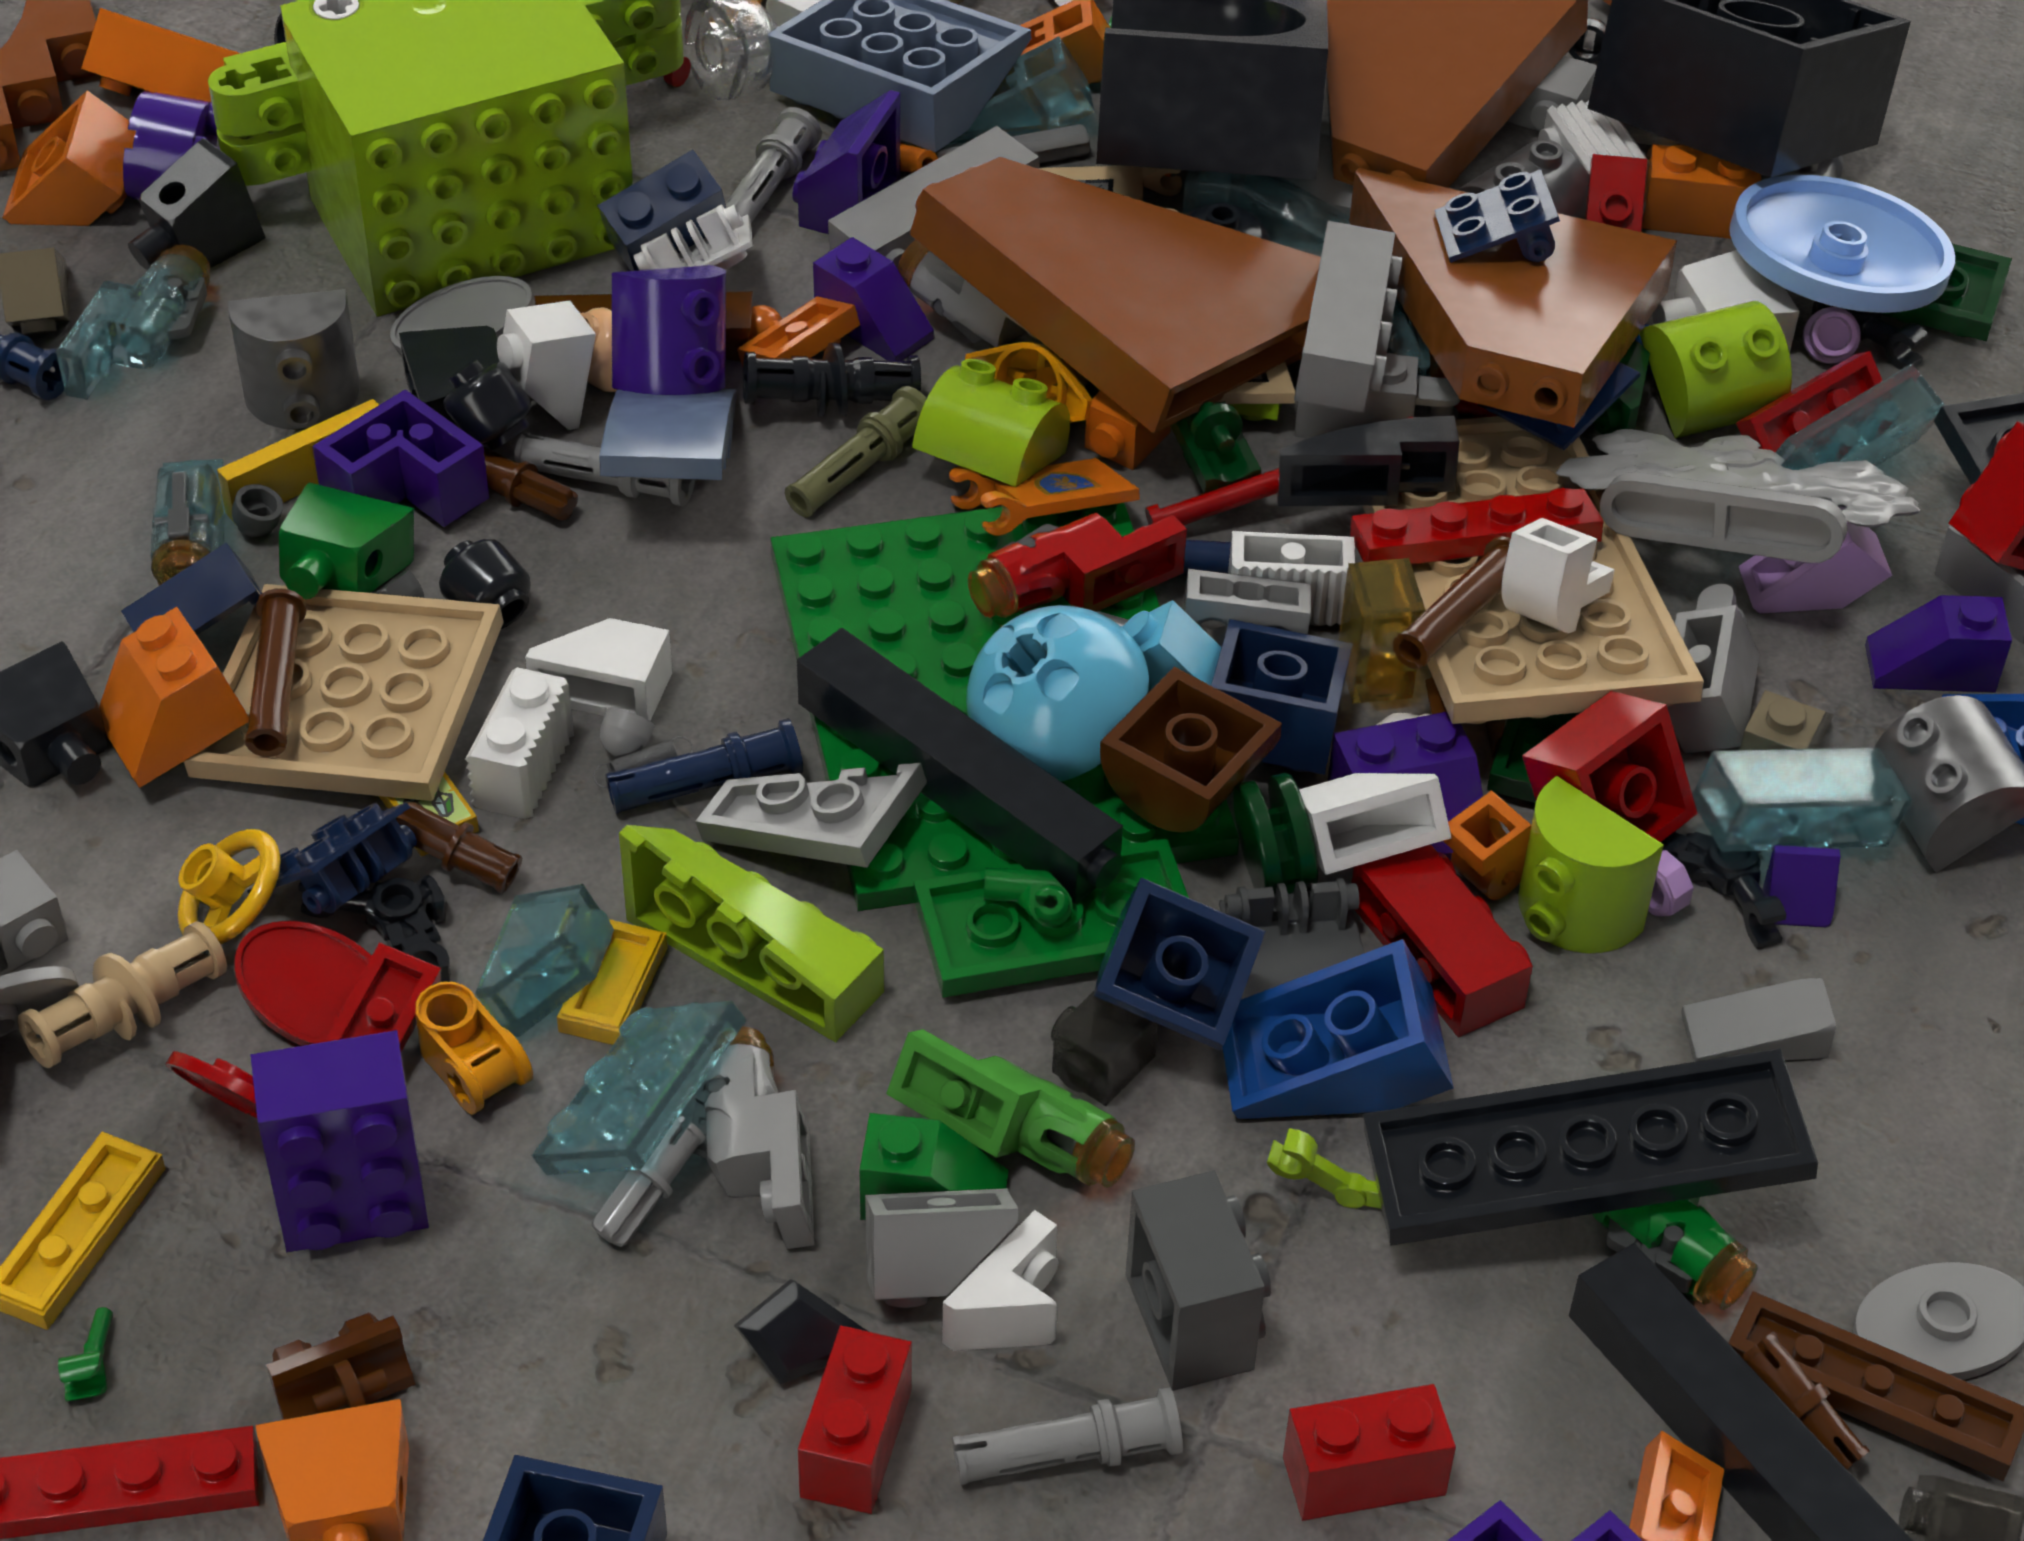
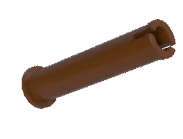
[1392,536,1511,669]
[245,588,307,757]

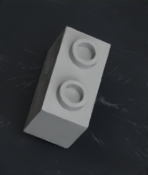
[1182,569,1311,647]

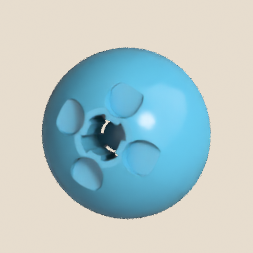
[966,605,1149,782]

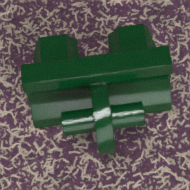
[1170,401,1261,494]

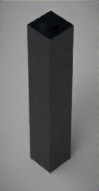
[797,628,1123,905]
[1569,1243,1913,1541]

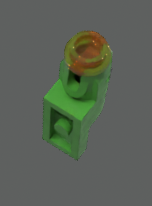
[886,1029,1135,1188]

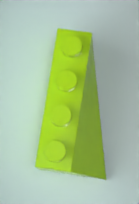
[619,825,884,1043]

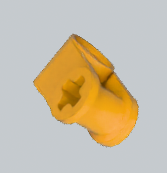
[416,982,533,1115]

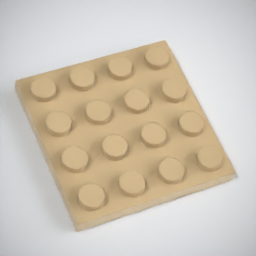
[184,584,503,801]

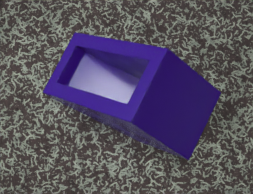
[813,237,934,361]
[1865,595,2012,693]

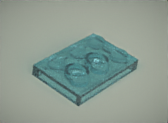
[531,1000,747,1175]

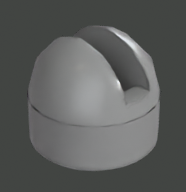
[600,707,655,759]

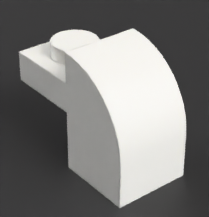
[1501,518,1615,633]

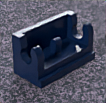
[121,542,263,635]

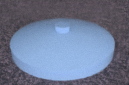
[1729,175,1955,313]

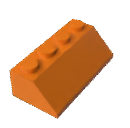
[81,8,240,102]

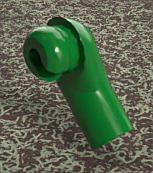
[984,867,1073,927]

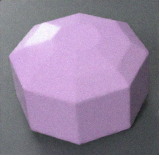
[1648,850,1693,916]

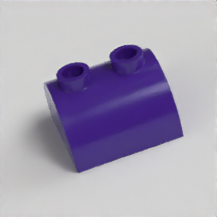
[612,265,726,395]

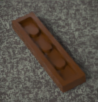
[1728,1291,2024,1482]

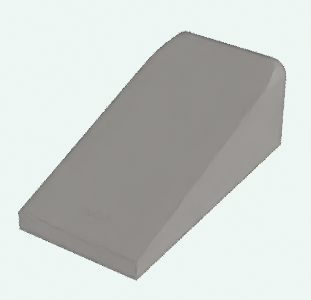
[1681,978,1836,1062]

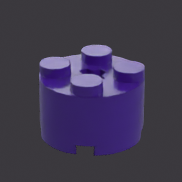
[123,92,220,200]

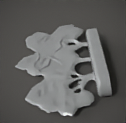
[1555,429,1920,563]

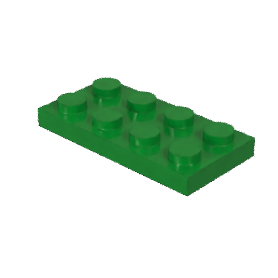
[913,839,1189,998]

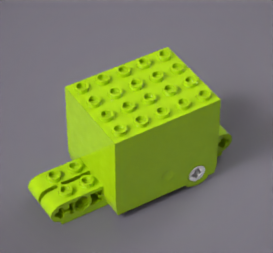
[208,0,684,317]

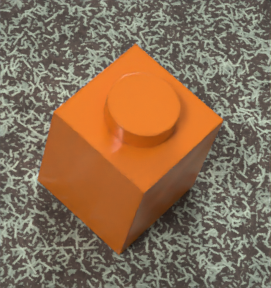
[1085,390,1171,470]

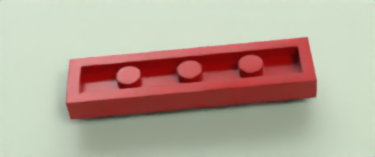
[1350,488,1604,570]
[0,1426,259,1539]

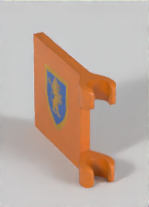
[949,458,1140,536]

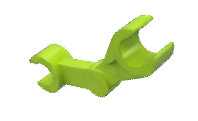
[1267,1128,1382,1209]

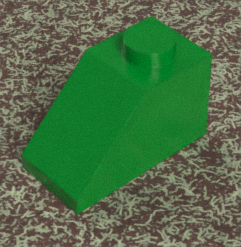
[859,1113,1009,1220]

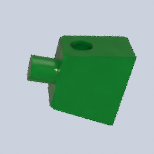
[279,482,414,599]

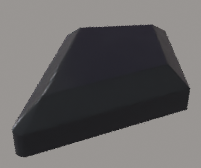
[734,1279,869,1385]

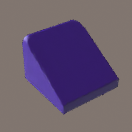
[1763,845,1841,928]

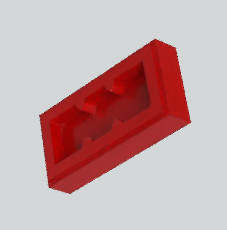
[1585,154,1647,232]

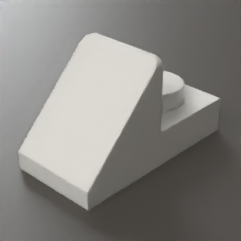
[942,1210,1059,1351]

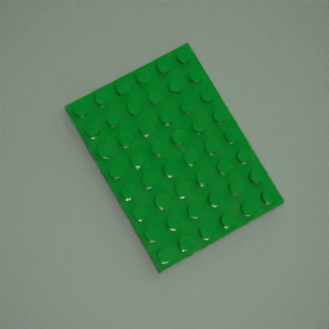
[770,503,1239,911]

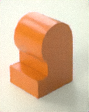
[1444,790,1531,900]

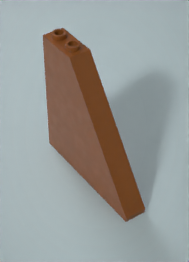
[1326,0,1588,188]
[910,157,1321,433]
[1349,168,1677,428]

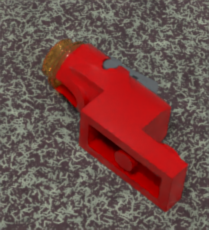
[968,513,1187,618]

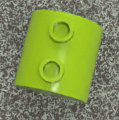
[1639,301,1792,439]
[912,359,1070,487]
[1518,776,1664,954]

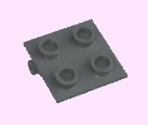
[1219,878,1364,999]

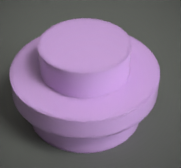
[1802,307,1861,364]

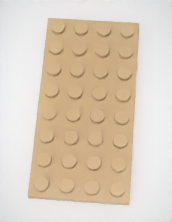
[1363,416,1704,724]

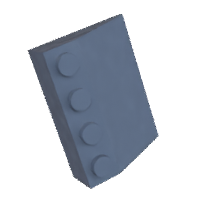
[766,0,1031,152]

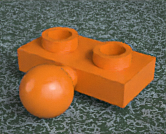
[737,296,860,367]

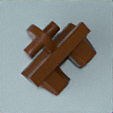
[266,1312,416,1420]

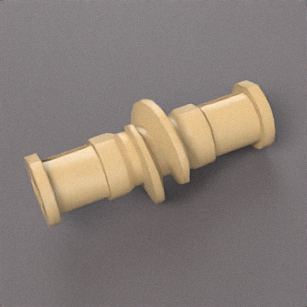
[18,921,227,1068]

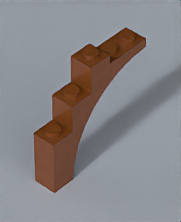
[0,0,96,171]

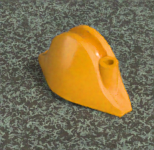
[965,342,1092,423]

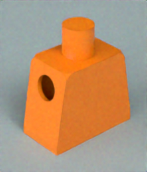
[256,1399,409,1541]

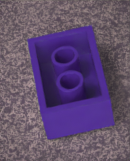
[250,1030,429,1253]

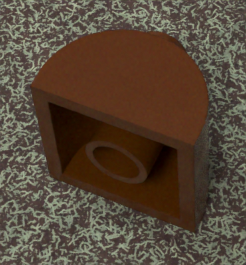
[1100,666,1282,832]

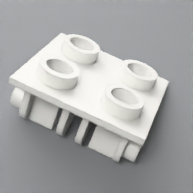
[633,204,753,270]

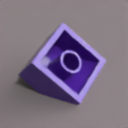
[792,90,901,234]
[1328,712,1483,861]

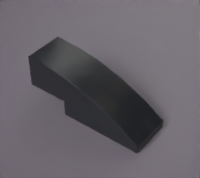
[1277,416,1460,506]

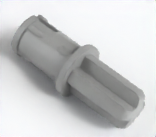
[592,1112,706,1247]

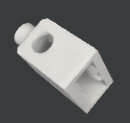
[1652,250,1800,353]

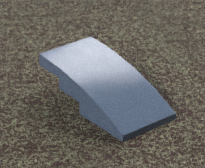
[599,388,737,480]

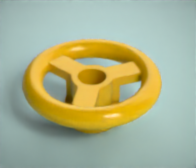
[177,829,281,945]

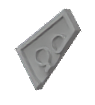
[695,763,927,868]

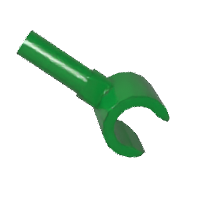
[58,1307,113,1402]

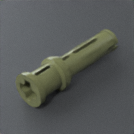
[784,386,927,518]

